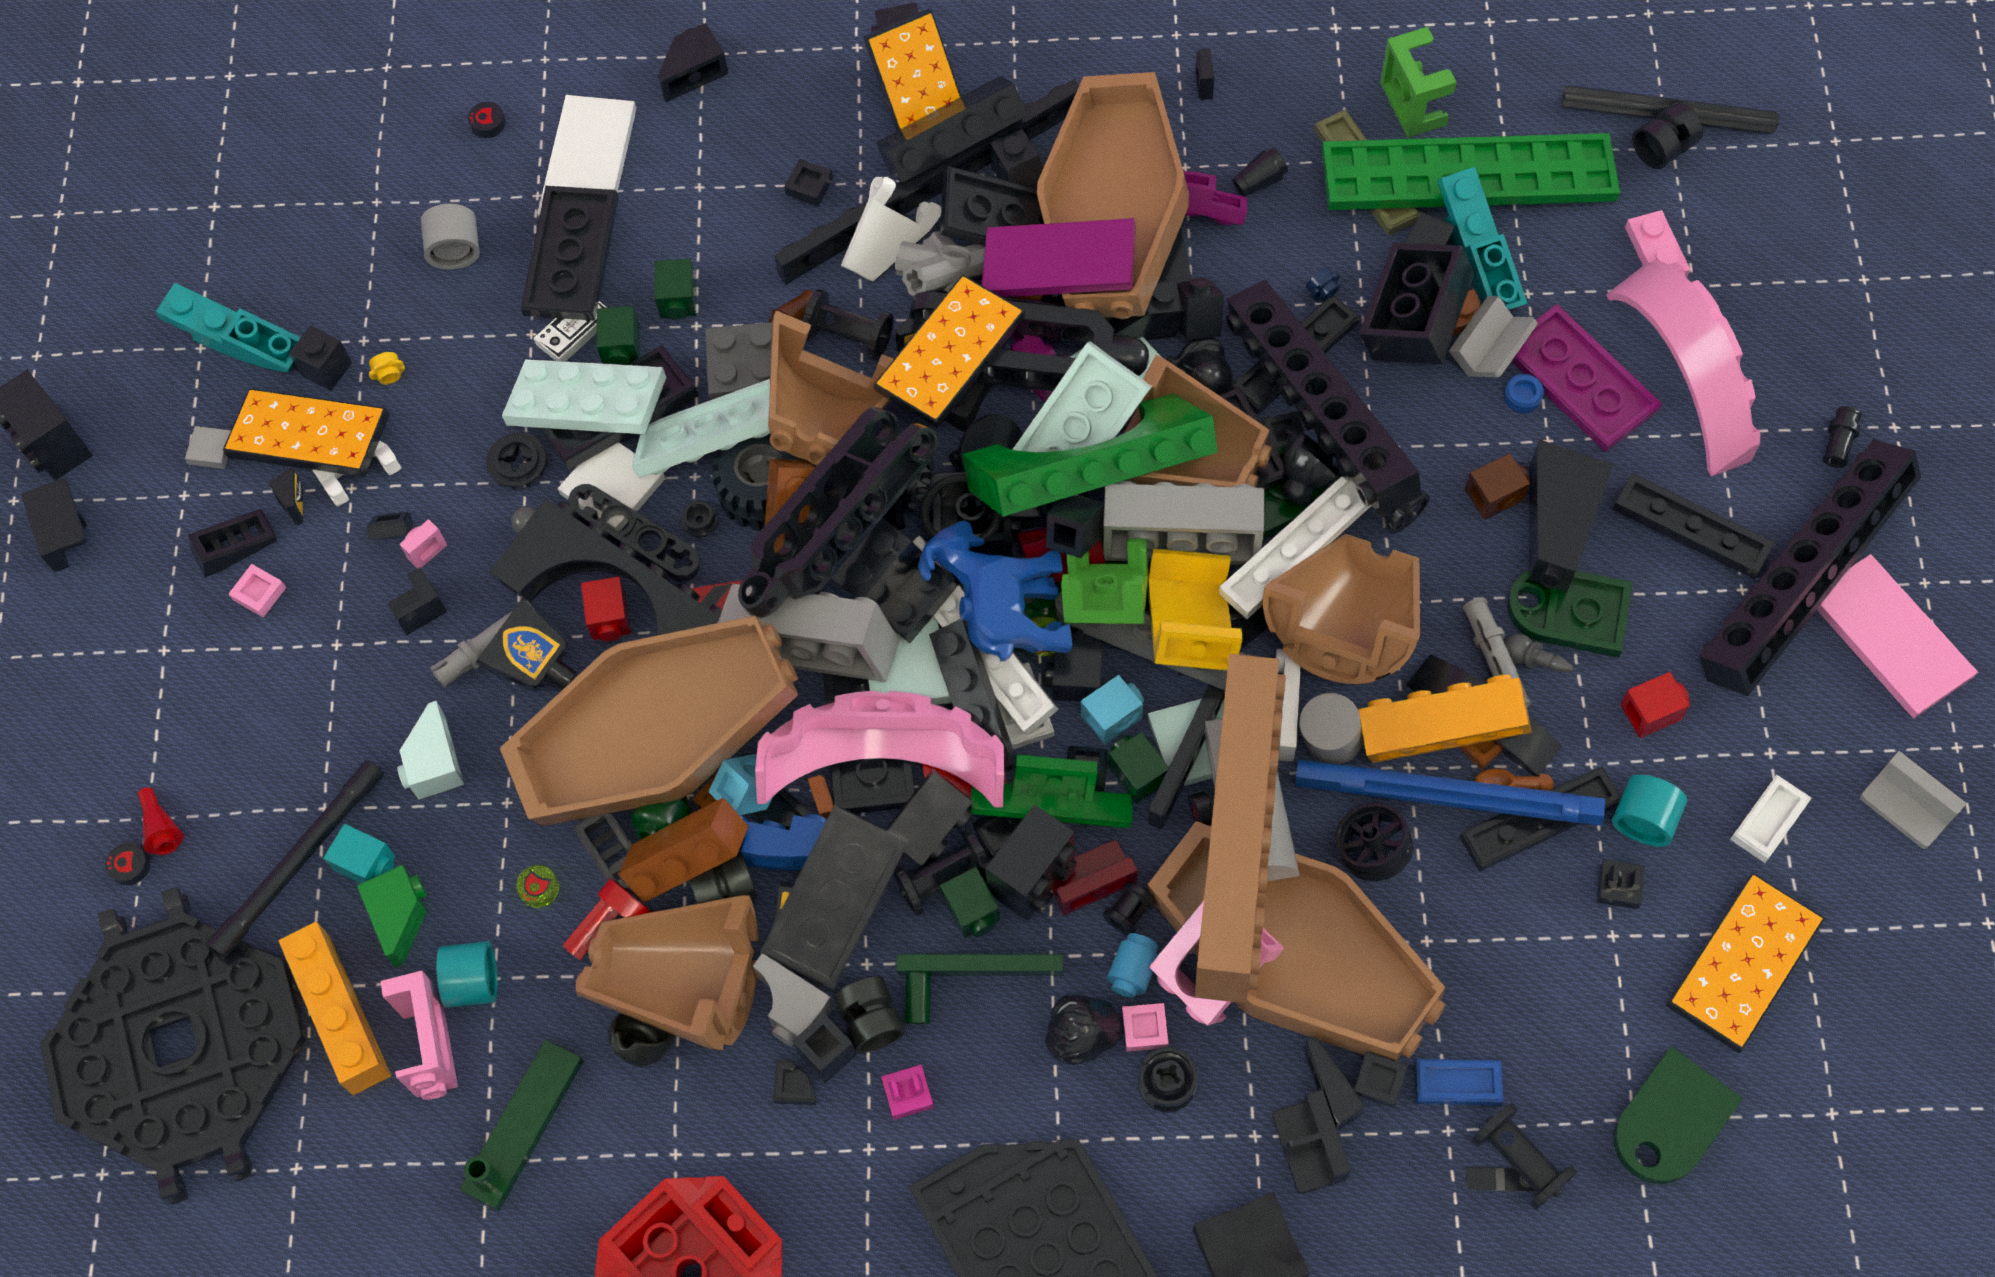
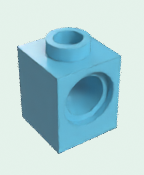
[1081,675,1144,745]
[708,754,773,815]

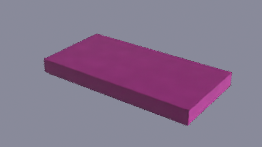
[982,218,1136,297]
[1511,304,1662,452]

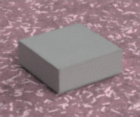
[185,426,231,469]

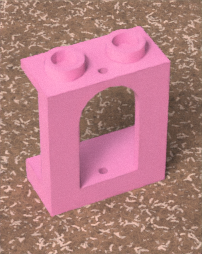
[1149,901,1285,1025]
[380,971,458,1100]

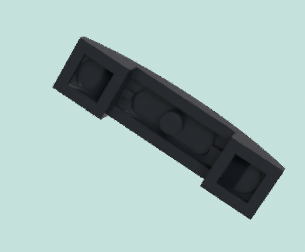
[1407,654,1561,776]

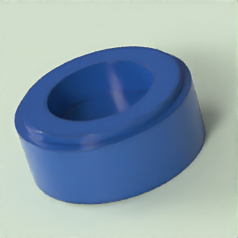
[1504,374,1544,413]

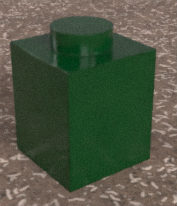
[654,259,697,319]
[597,306,640,365]
[1108,732,1169,804]
[940,867,1000,939]

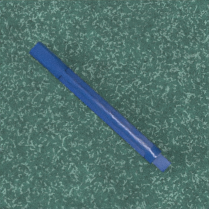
[1296,760,1605,826]

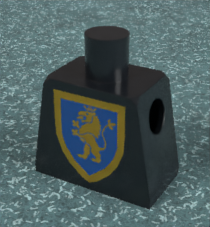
[476,599,576,691]

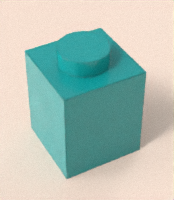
[323,824,396,884]

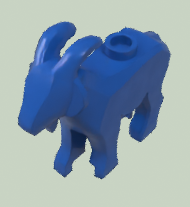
[918,521,1072,662]

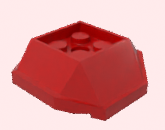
[595,1176,783,1277]

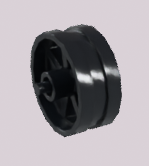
[1335,802,1414,882]

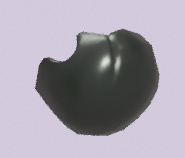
[608,1013,675,1067]

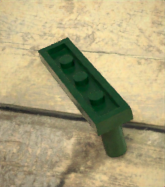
[896,954,1063,1024]
[459,1039,584,1211]

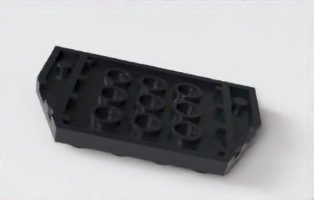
[908,1139,1158,1277]

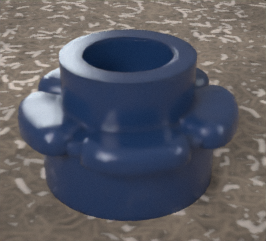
[1306,267,1340,301]

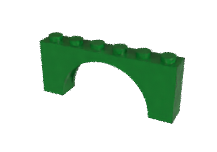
[962,393,1218,517]

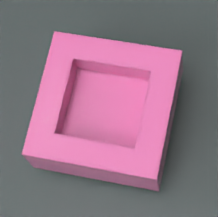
[400,519,447,569]
[229,564,286,618]
[1122,1003,1168,1052]

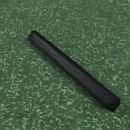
[1561,85,1779,133]

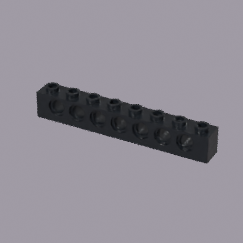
[1226,279,1422,517]
[1699,439,1921,696]

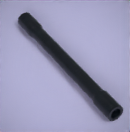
[205,760,384,960]

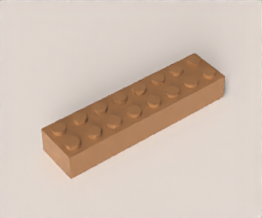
[1195,654,1286,1003]

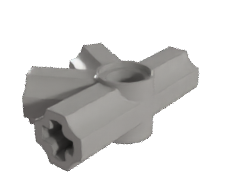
[895,231,985,296]

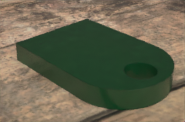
[1507,569,1633,658]
[1613,1046,1743,1184]

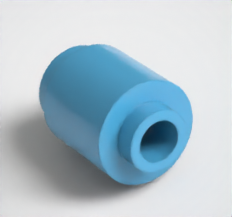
[1107,933,1159,998]

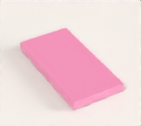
[1817,554,1978,719]

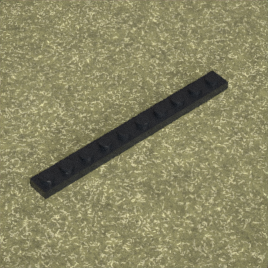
[774,79,1080,285]

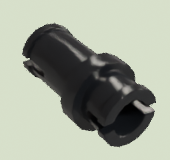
[1822,406,1862,468]

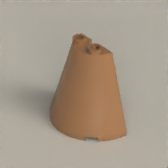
[768,311,894,466]
[1114,355,1272,488]
[1263,534,1420,684]
[576,895,759,1050]

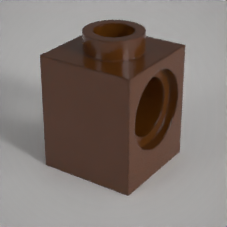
[1465,453,1530,520]

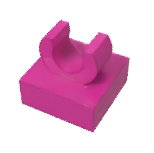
[881,1065,934,1120]

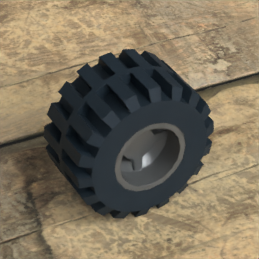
[712,433,804,531]

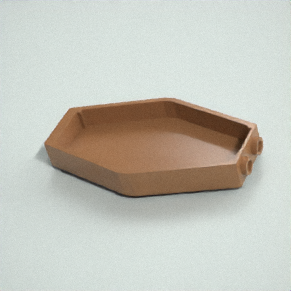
[1037,72,1189,319]
[500,616,798,826]
[1148,822,1446,1062]

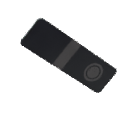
[1465,1167,1536,1192]

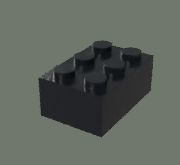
[1359,243,1474,365]

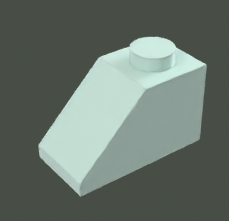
[397,701,464,800]

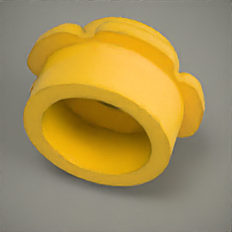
[369,352,405,385]

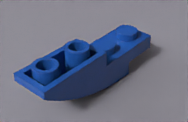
[739,814,827,870]

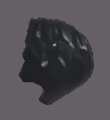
[1045,995,1121,1065]

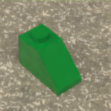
[357,865,428,968]

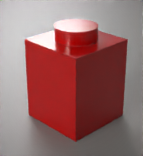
[581,576,631,641]
[1620,672,1690,738]

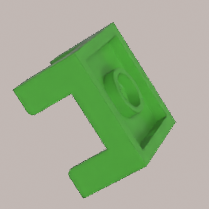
[1380,27,1457,138]
[1061,538,1148,624]

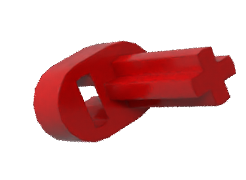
[562,878,653,961]

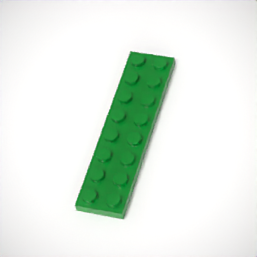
[1321,133,1620,210]

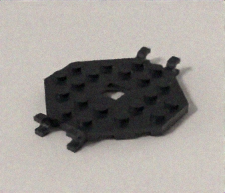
[40,887,306,1205]

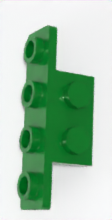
[971,755,1132,828]

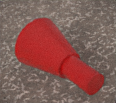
[137,787,184,855]

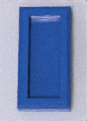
[1415,1059,1503,1106]

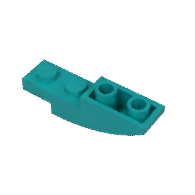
[1437,167,1528,310]
[156,283,301,373]

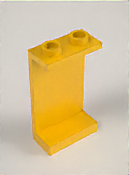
[1147,548,1242,670]

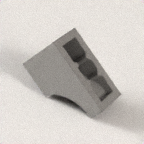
[753,953,834,1047]

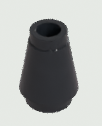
[1232,148,1288,197]

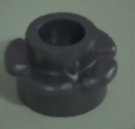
[681,501,718,537]

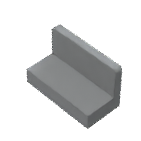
[1449,296,1538,378]
[1860,751,1967,849]

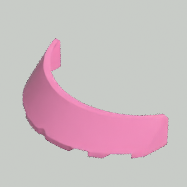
[1606,260,1760,476]
[755,691,1004,808]

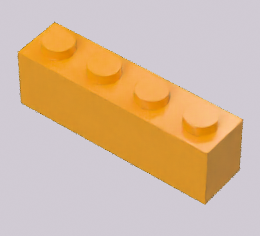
[1358,675,1532,763]
[278,921,391,1096]

